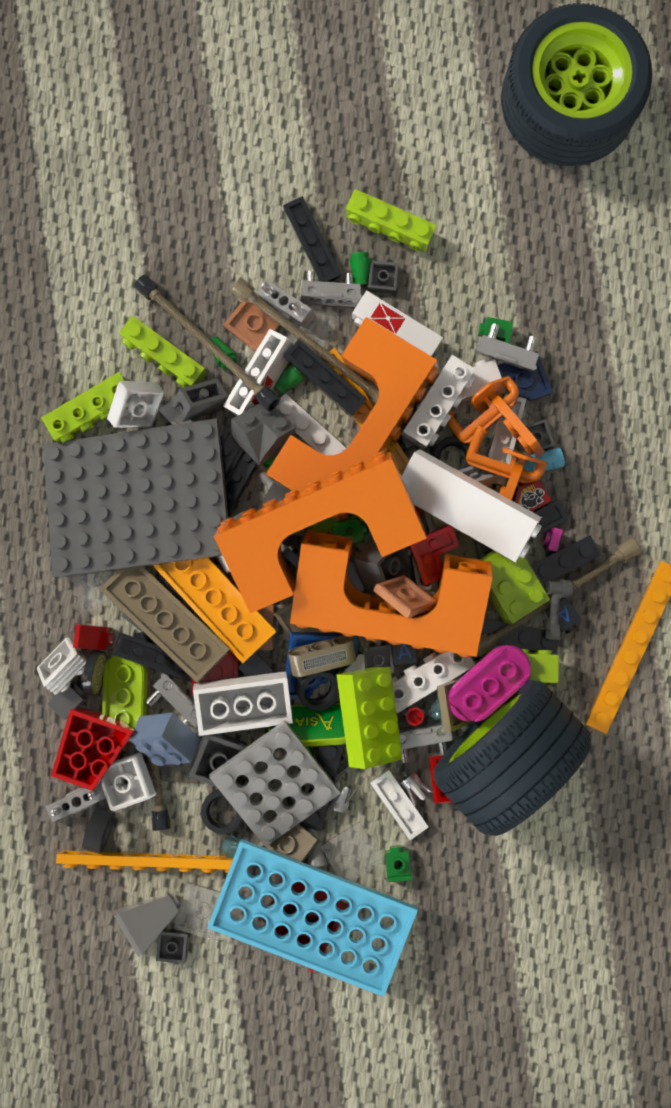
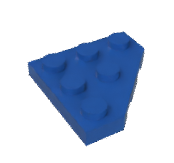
[286,632,359,699]

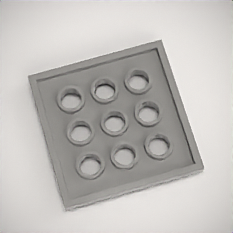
[209,720,340,847]

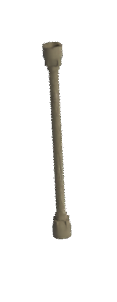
[230,277,379,404]
[477,538,641,658]

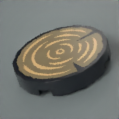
[82,650,107,696]

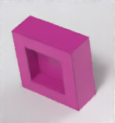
[542,528,563,553]

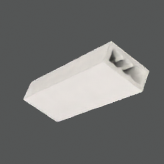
[402,449,542,562]

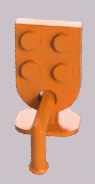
[447,376,545,458]
[466,424,548,500]

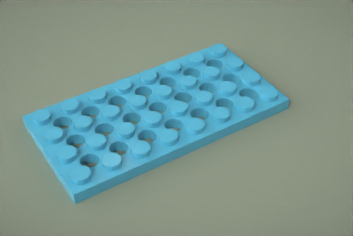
[207,839,418,997]

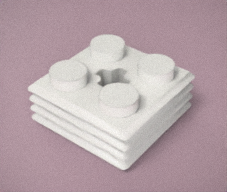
[107,381,164,428]
[37,637,87,695]
[100,752,156,811]

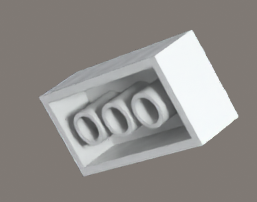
[193,671,293,736]

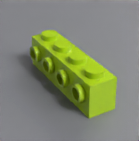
[345,189,437,253]
[119,316,207,388]
[41,372,125,443]

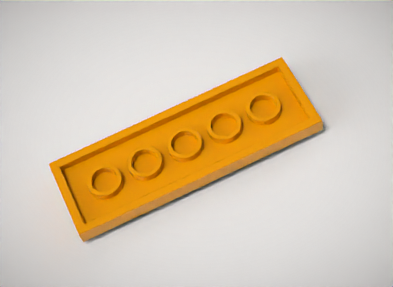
[153,558,277,663]

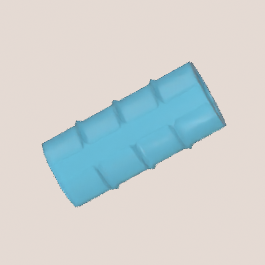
[518,448,565,472]

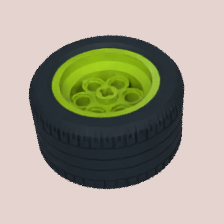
[501,3,652,167]
[434,680,591,836]

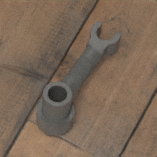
[545,579,573,640]

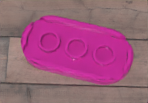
[449,645,531,722]

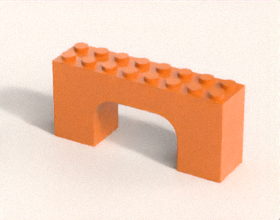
[266,317,439,522]
[214,451,426,613]
[290,530,493,657]

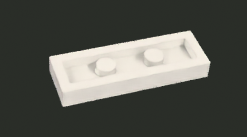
[370,769,428,840]

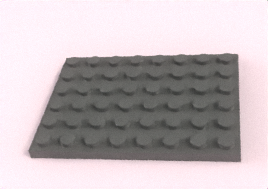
[43,418,228,578]

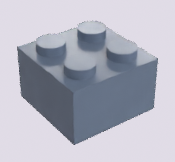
[129,713,201,766]

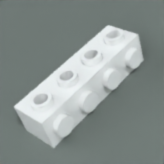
[402,355,475,450]
[392,652,475,713]

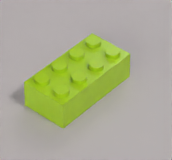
[337,667,403,769]

